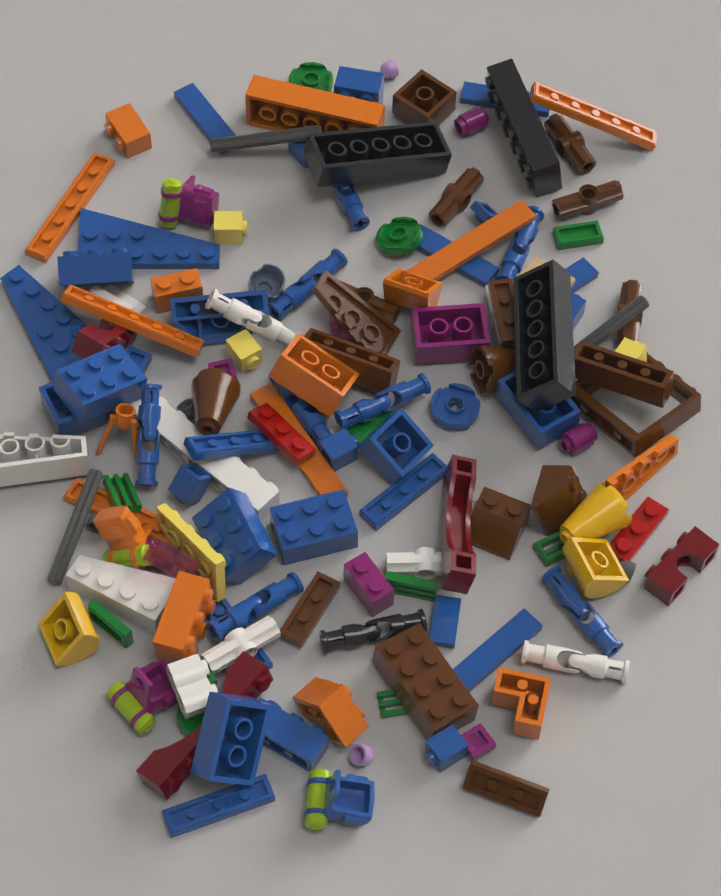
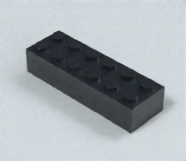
[485,58,562,198]
[303,121,452,187]
[514,259,576,413]

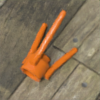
[96,403,138,458]

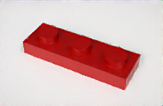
[247,403,316,466]
[610,496,669,562]

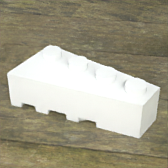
[0,432,90,487]
[66,555,176,634]

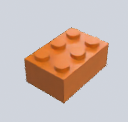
[268,333,360,417]
[152,571,216,664]

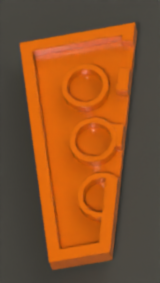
[605,434,679,501]

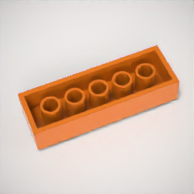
[245,75,385,132]

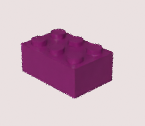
[411,303,490,364]

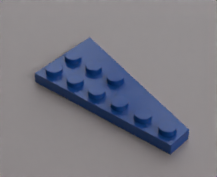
[78,208,220,269]
[0,265,87,382]

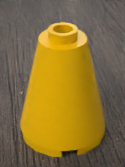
[559,482,632,544]

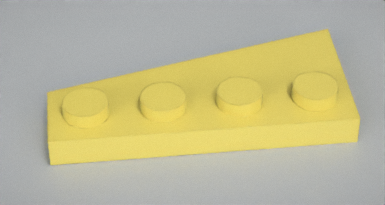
[157,503,226,602]

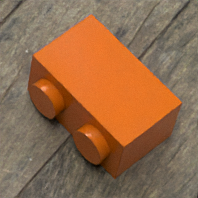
[104,103,152,158]
[150,268,203,314]

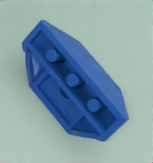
[170,289,269,345]

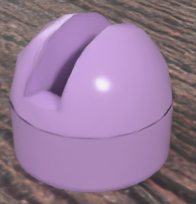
[380,59,399,79]
[349,744,373,766]

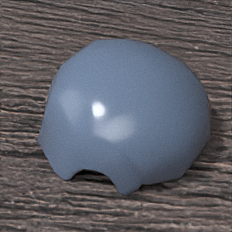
[248,263,286,302]

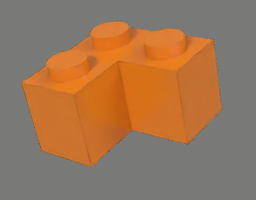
[491,667,551,740]
[292,677,369,748]

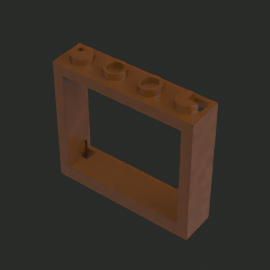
[570,353,701,458]

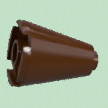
[469,345,516,393]
[191,368,241,435]

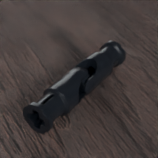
[319,609,427,654]

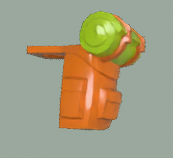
[93,506,157,569]

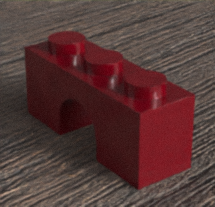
[71,318,137,359]
[644,526,720,607]

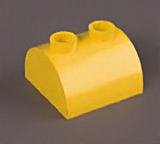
[562,537,629,599]
[38,592,100,666]

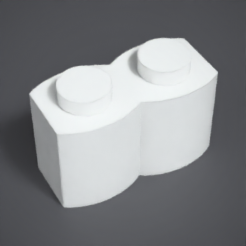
[166,654,218,719]

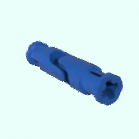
[333,184,370,231]
[494,206,545,282]
[268,249,348,322]
[334,373,431,430]
[268,376,333,450]
[135,383,162,487]
[541,566,624,658]
[206,572,304,642]

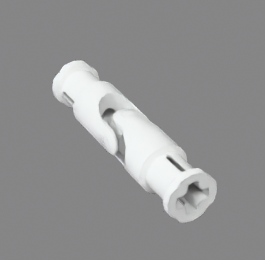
[205,289,301,346]
[521,640,630,684]

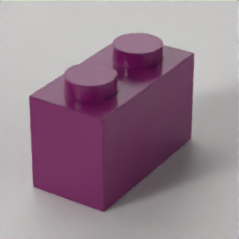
[343,552,394,617]

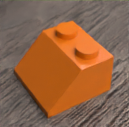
[383,268,443,309]

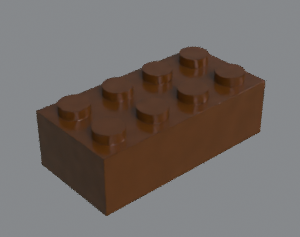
[372,623,479,740]

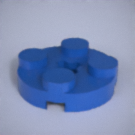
[431,383,480,431]

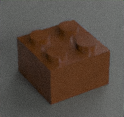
[392,69,457,125]

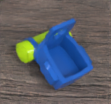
[304,769,375,831]

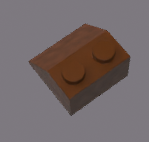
[530,465,587,536]
[470,487,531,561]

